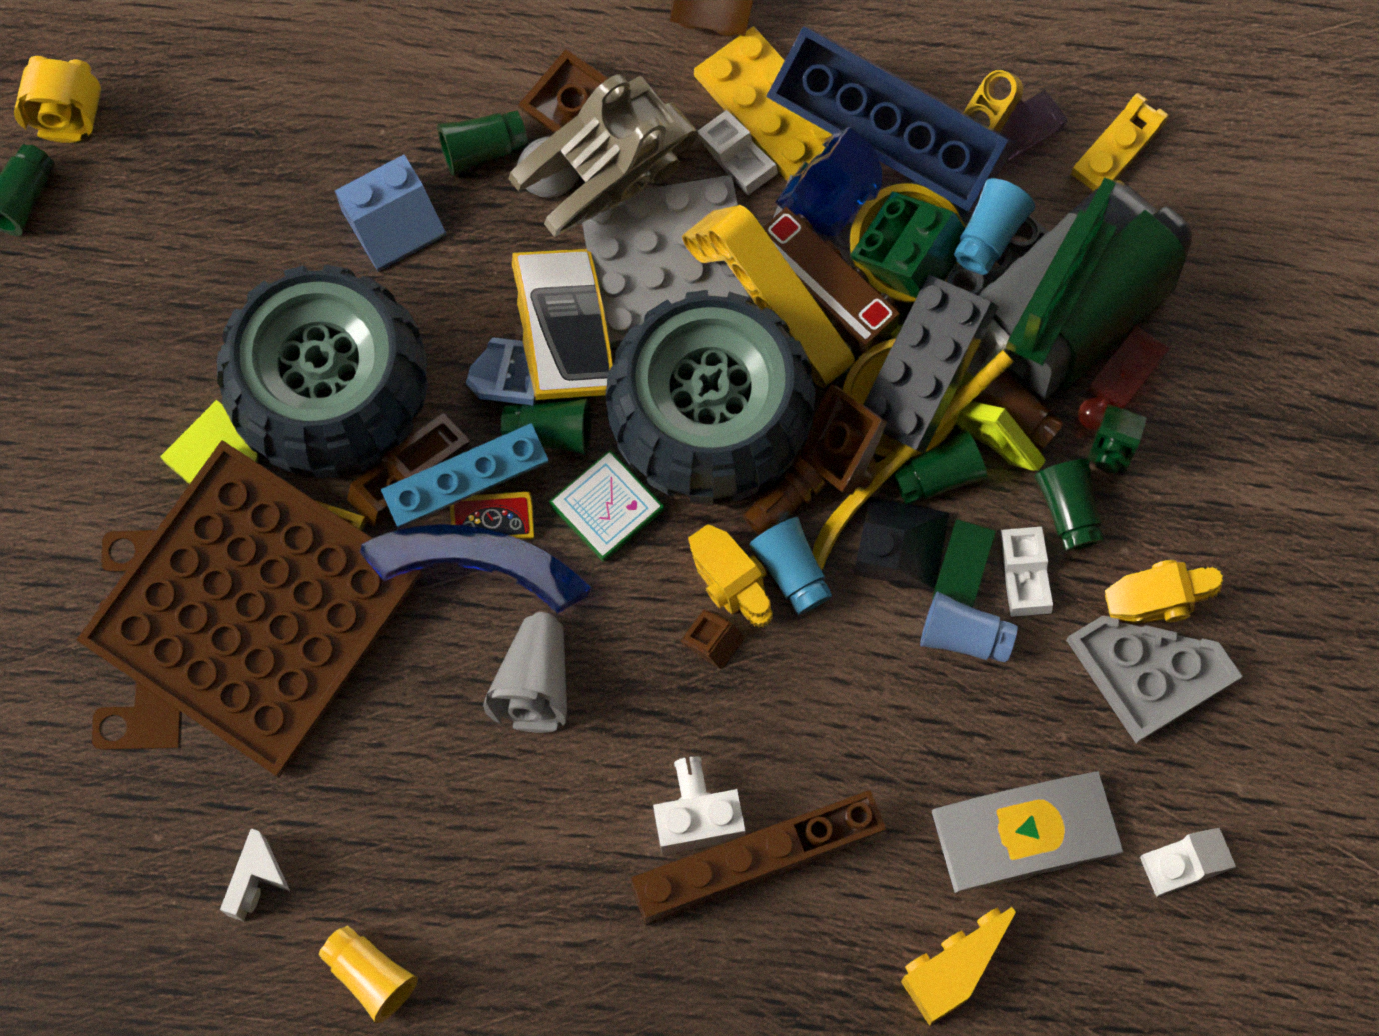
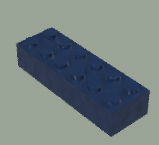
[766,26,1016,212]

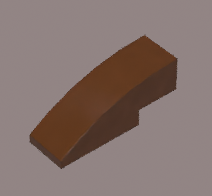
[347,413,470,528]

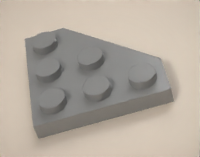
[1066,615,1243,744]

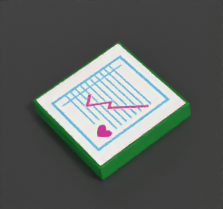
[549,450,664,563]

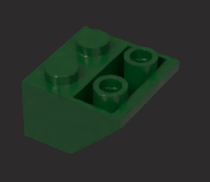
[850,191,965,298]

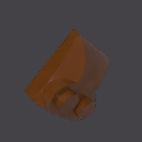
[796,384,887,495]

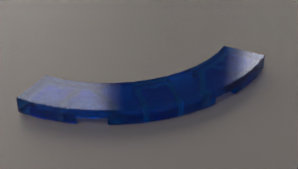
[360,524,591,614]

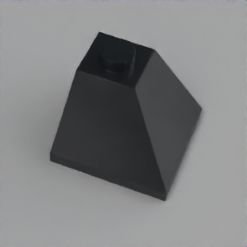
[854,497,950,591]

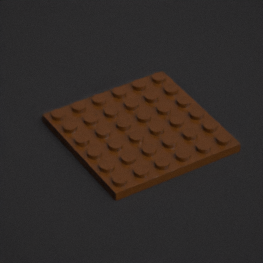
[76,440,423,778]

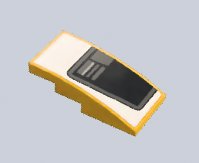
[512,249,612,400]

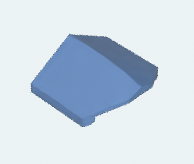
[466,337,536,405]

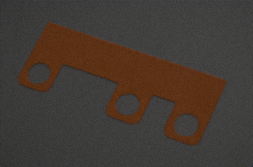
[91,530,180,749]

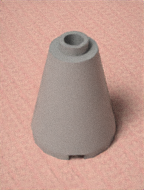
[483,612,567,733]

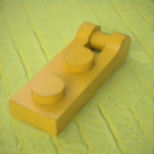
[1071,93,1169,191]

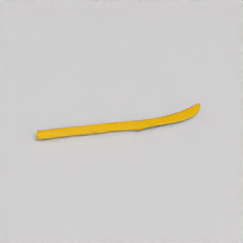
[813,350,1014,570]

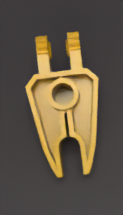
[688,524,773,628]
[1105,560,1223,625]

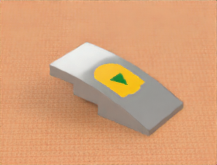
[932,771,1123,893]

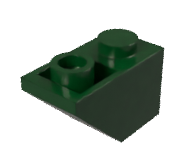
[1087,404,1146,474]

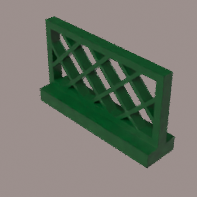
[1006,178,1117,366]

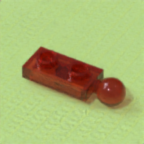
[1078,326,1170,430]

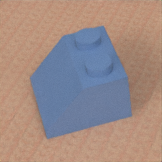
[335,155,446,272]

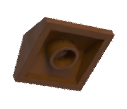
[518,49,609,133]

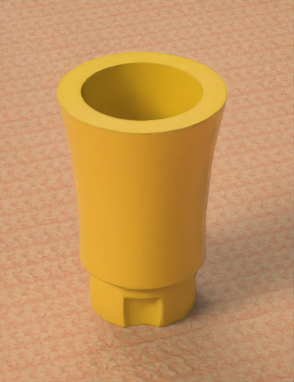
[319,925,418,1023]

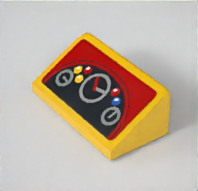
[450,492,534,544]

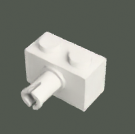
[653,756,745,855]

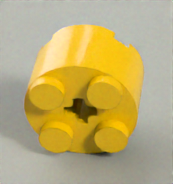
[14,56,101,143]

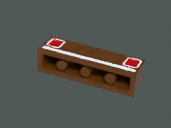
[763,207,900,356]

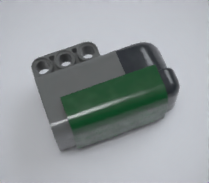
[947,180,1193,402]

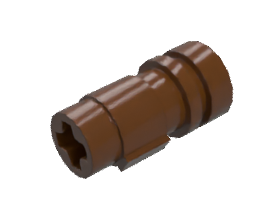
[743,457,826,535]

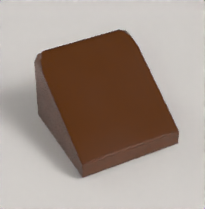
[680,609,744,669]

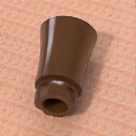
[974,368,1064,453]

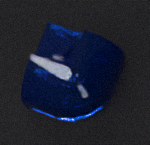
[775,127,882,236]

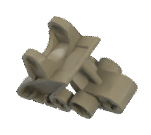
[508,74,699,237]

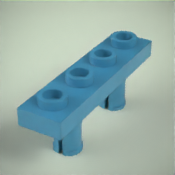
[381,423,548,529]

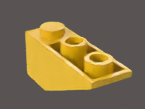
[901,907,1016,1026]

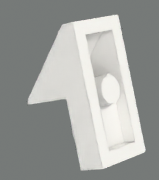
[1140,828,1236,897]
[220,829,290,921]

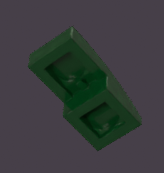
[932,519,996,608]

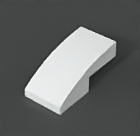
[698,110,778,195]
[1001,527,1053,617]

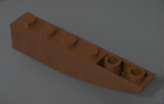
[631,790,886,926]

